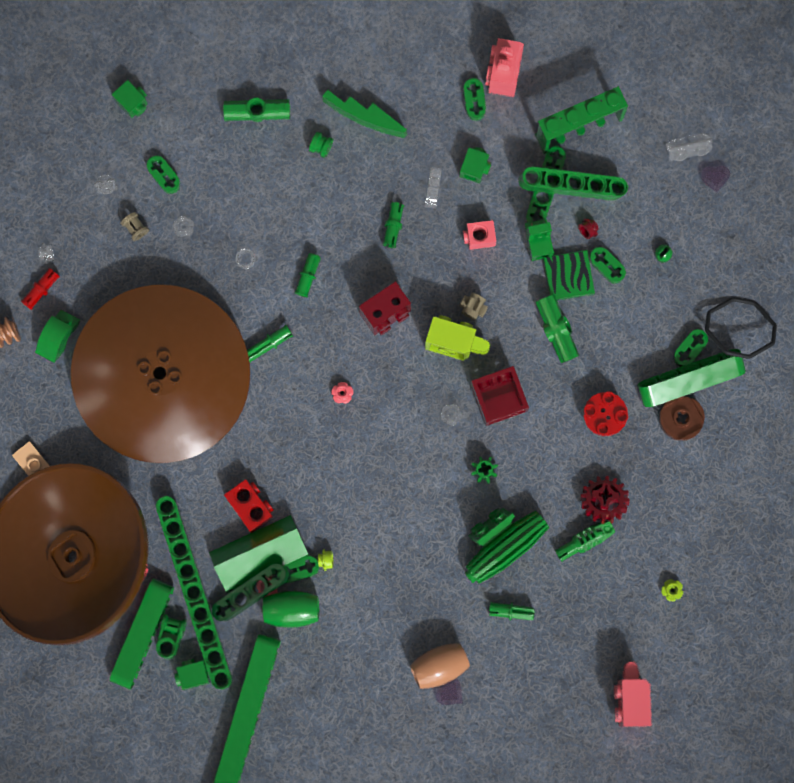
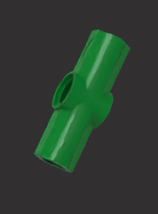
[223,98,290,122]
[536,294,580,363]

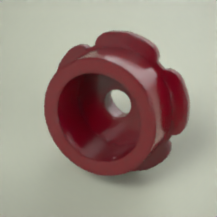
[578,218,599,239]

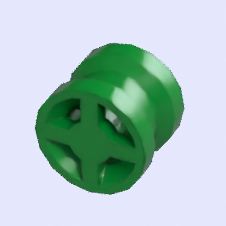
[309,131,334,158]

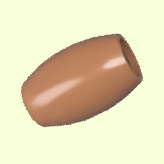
[410,643,470,689]

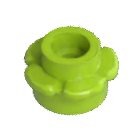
[318,549,334,571]
[661,579,684,602]

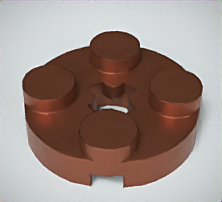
[659,396,705,441]

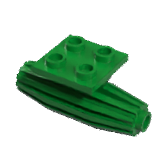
[465,508,549,584]

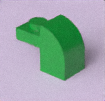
[525,219,554,261]
[35,310,80,363]

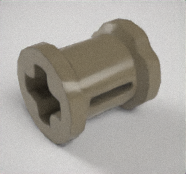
[121,212,149,241]

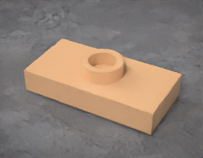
[12,441,50,476]

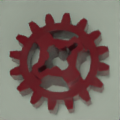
[580,476,630,524]

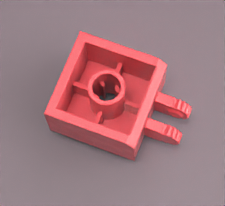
[486,38,524,97]
[614,661,651,727]

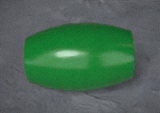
[263,591,319,628]

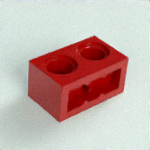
[224,479,274,533]

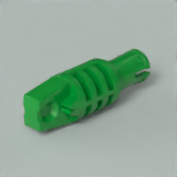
[555,519,615,562]

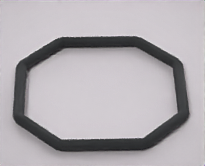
[705,297,777,359]

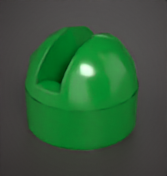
[654,244,673,263]

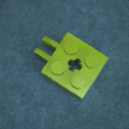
[425,315,490,361]

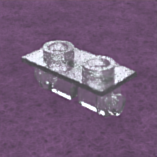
[665,132,712,162]

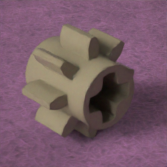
[460,293,488,320]

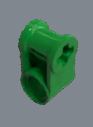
[156,614,187,660]

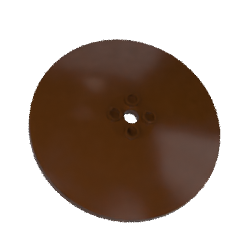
[71,285,250,463]
[0,463,148,645]

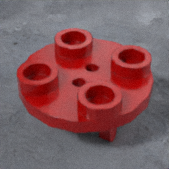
[583,392,628,436]

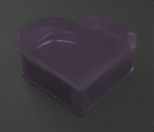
[701,166,730,193]
[436,679,463,705]

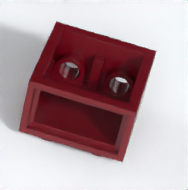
[359,281,411,336]
[471,366,529,426]

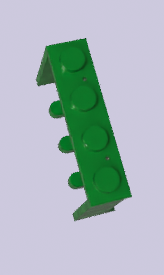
[534,86,628,154]

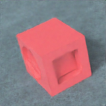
[463,220,496,250]

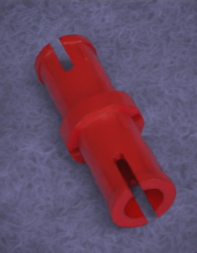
[21,268,60,310]

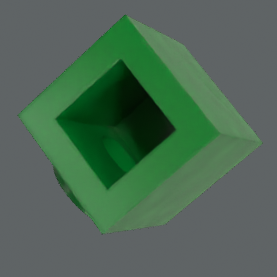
[111,80,147,118]
[460,147,492,184]
[174,659,210,690]

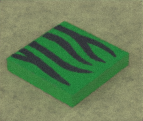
[543,250,595,300]

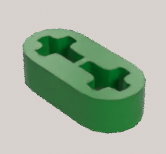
[464,78,486,121]
[147,156,180,194]
[590,247,626,284]
[673,329,708,367]
[277,556,319,583]

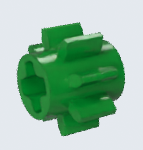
[471,456,498,484]

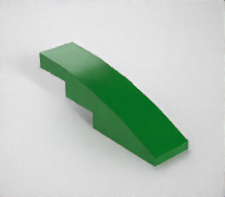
[322,90,407,138]

